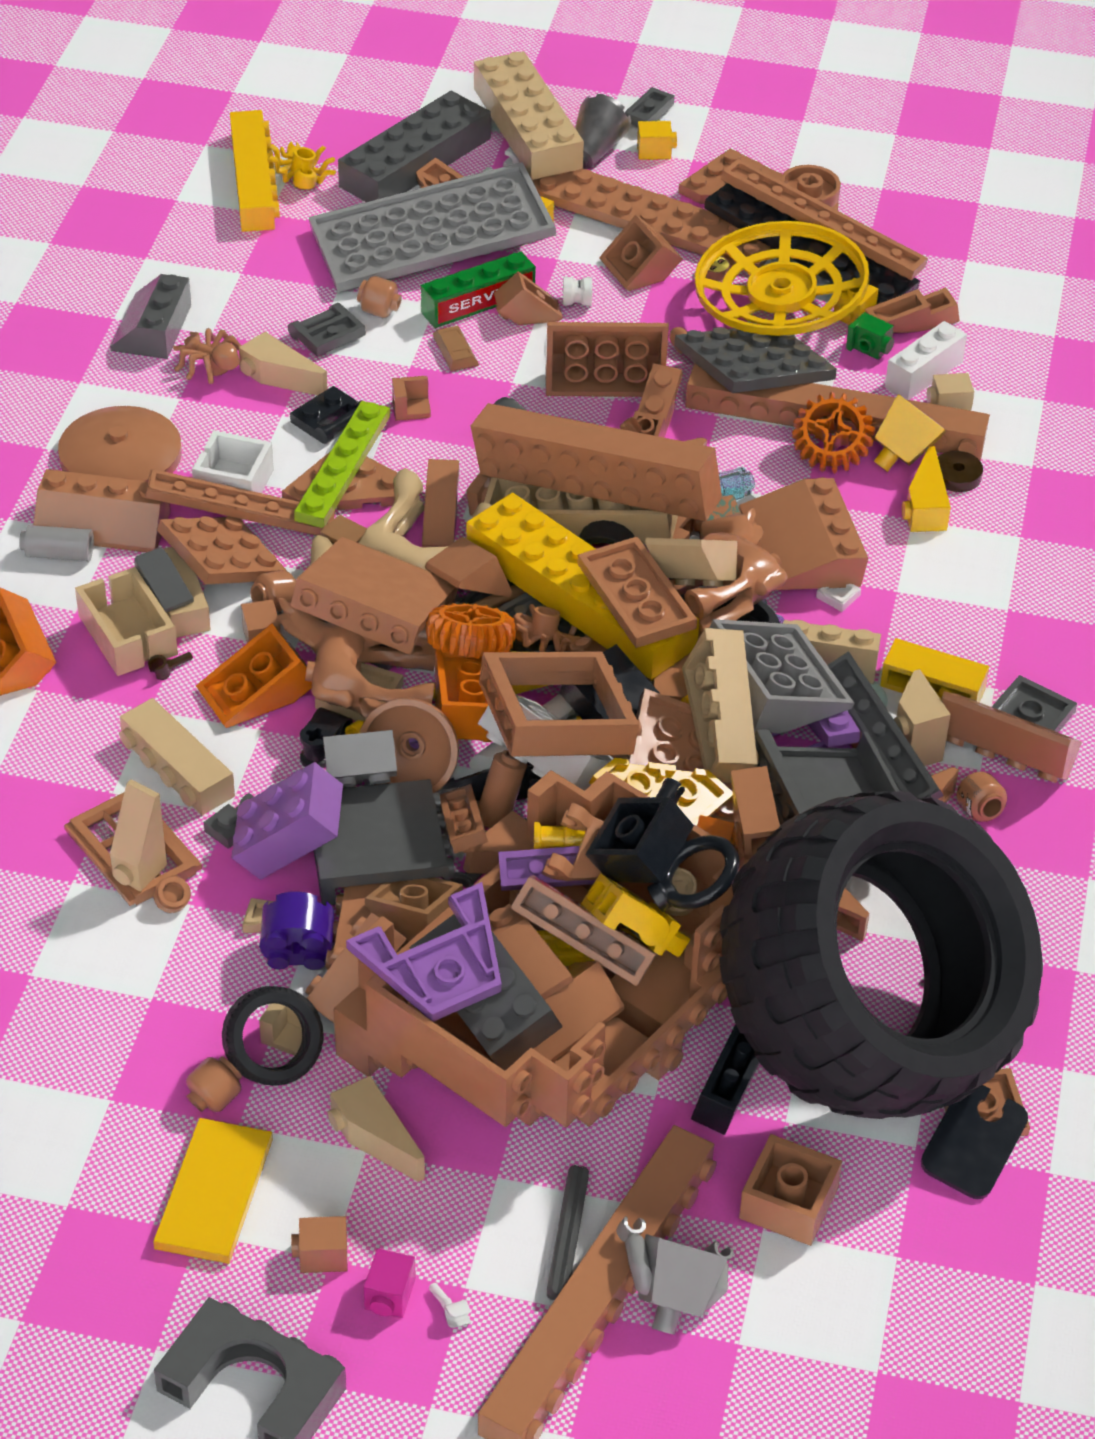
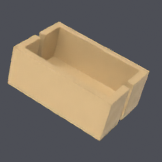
[75,567,178,676]

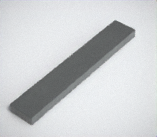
[827,651,944,799]

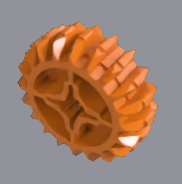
[792,392,875,474]
[426,603,516,659]

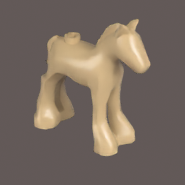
[307,468,492,572]

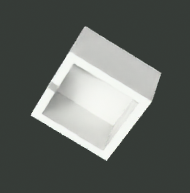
[192,430,274,493]

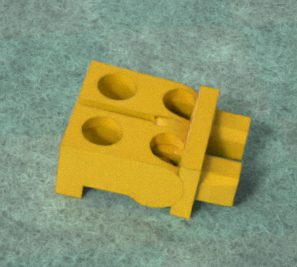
[581,873,690,957]

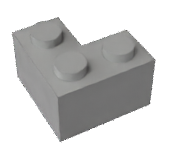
[323,730,397,788]

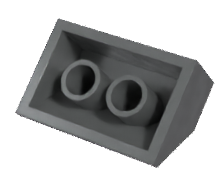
[110,274,191,359]

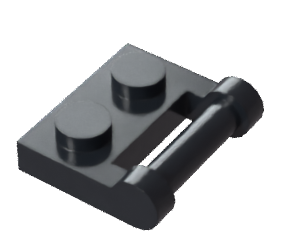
[290,386,363,444]

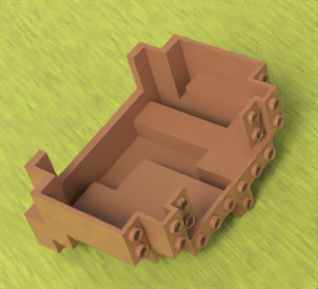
[334,770,745,1128]

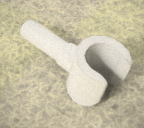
[429,1283,471,1328]

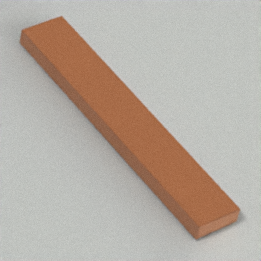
[145,469,335,536]

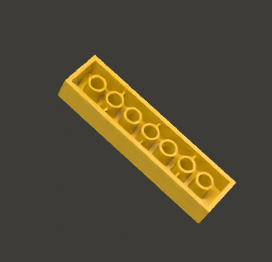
[466,492,699,680]

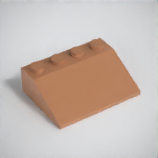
[545,322,669,397]
[739,477,868,590]

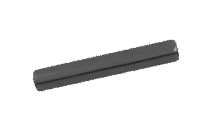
[546,1165,589,1300]

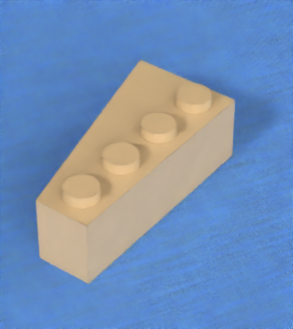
[682,628,759,783]

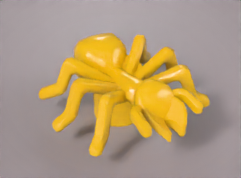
[269,141,336,190]

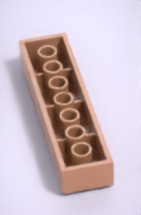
[470,403,722,521]

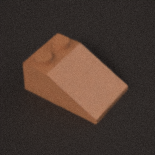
[489,904,574,1000]

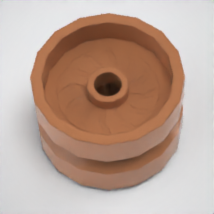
[780,164,841,210]

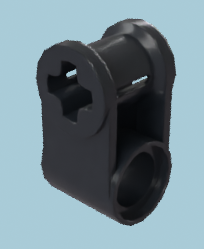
[300,707,353,768]

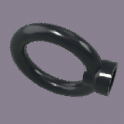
[647,835,740,912]

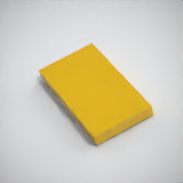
[153,1118,273,1264]

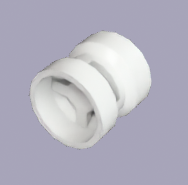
[563,277,592,306]

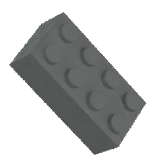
[409,914,563,1071]

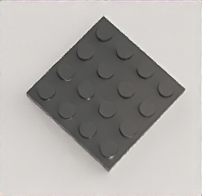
[674,327,837,393]

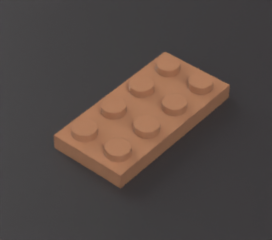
[578,536,697,648]

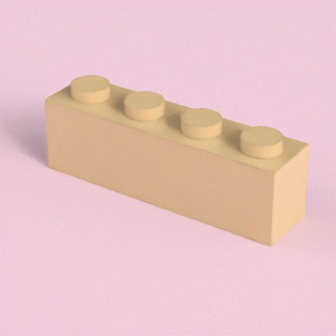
[119,698,235,816]

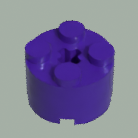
[259,892,334,970]

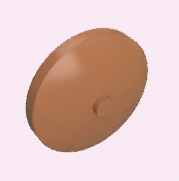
[58,406,182,481]

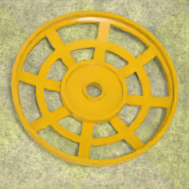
[695,221,869,336]

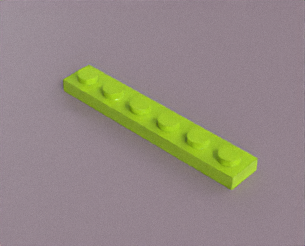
[294,401,390,528]

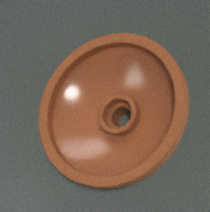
[360,698,459,793]

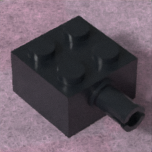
[585,778,694,883]

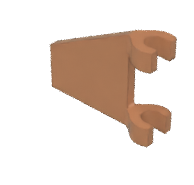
[541,803,604,881]

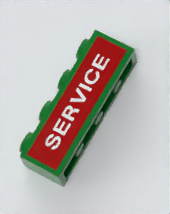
[420,251,536,328]

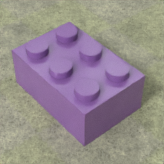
[231,762,343,880]

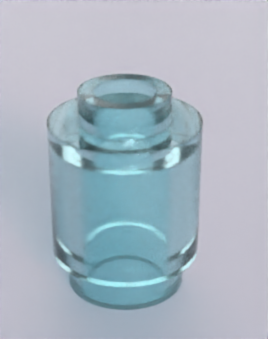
[719,467,755,500]

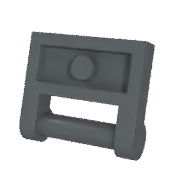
[288,303,366,356]

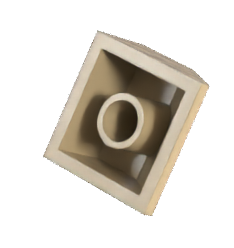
[645,538,738,587]
[894,669,951,766]

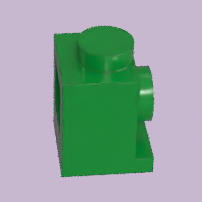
[846,312,894,360]

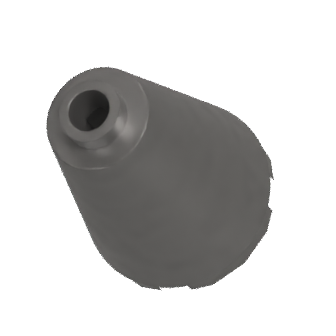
[575,94,631,169]

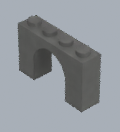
[154,1297,346,1439]

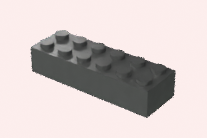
[338,90,491,202]

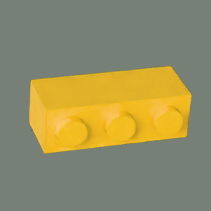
[880,638,990,702]

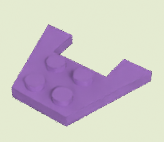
[346,882,502,1022]

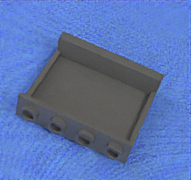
[754,729,899,825]
[313,779,455,906]

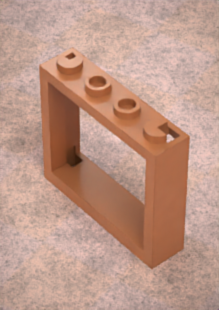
[479,652,642,757]

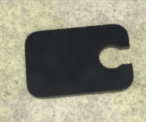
[921,1085,1028,1199]

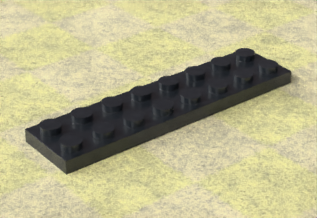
[704,183,920,304]

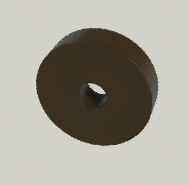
[938,451,983,492]

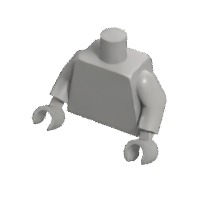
[616,1216,734,1335]

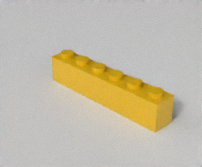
[230,110,280,232]

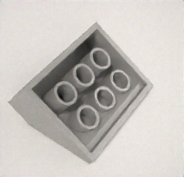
[709,619,854,733]

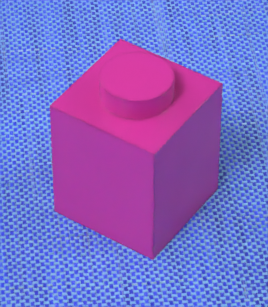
[364,1248,416,1318]

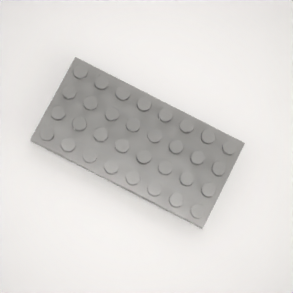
[308,162,556,292]

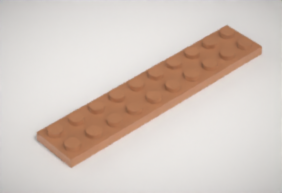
[519,162,773,268]

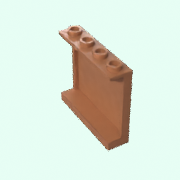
[290,537,458,655]

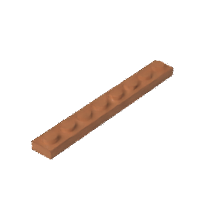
[721,158,928,280]

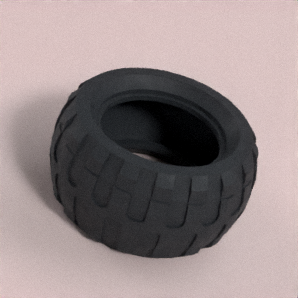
[719,791,1043,1119]

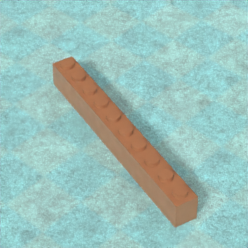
[685,363,990,460]
[478,1125,717,1439]

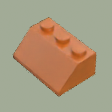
[0,587,57,696]

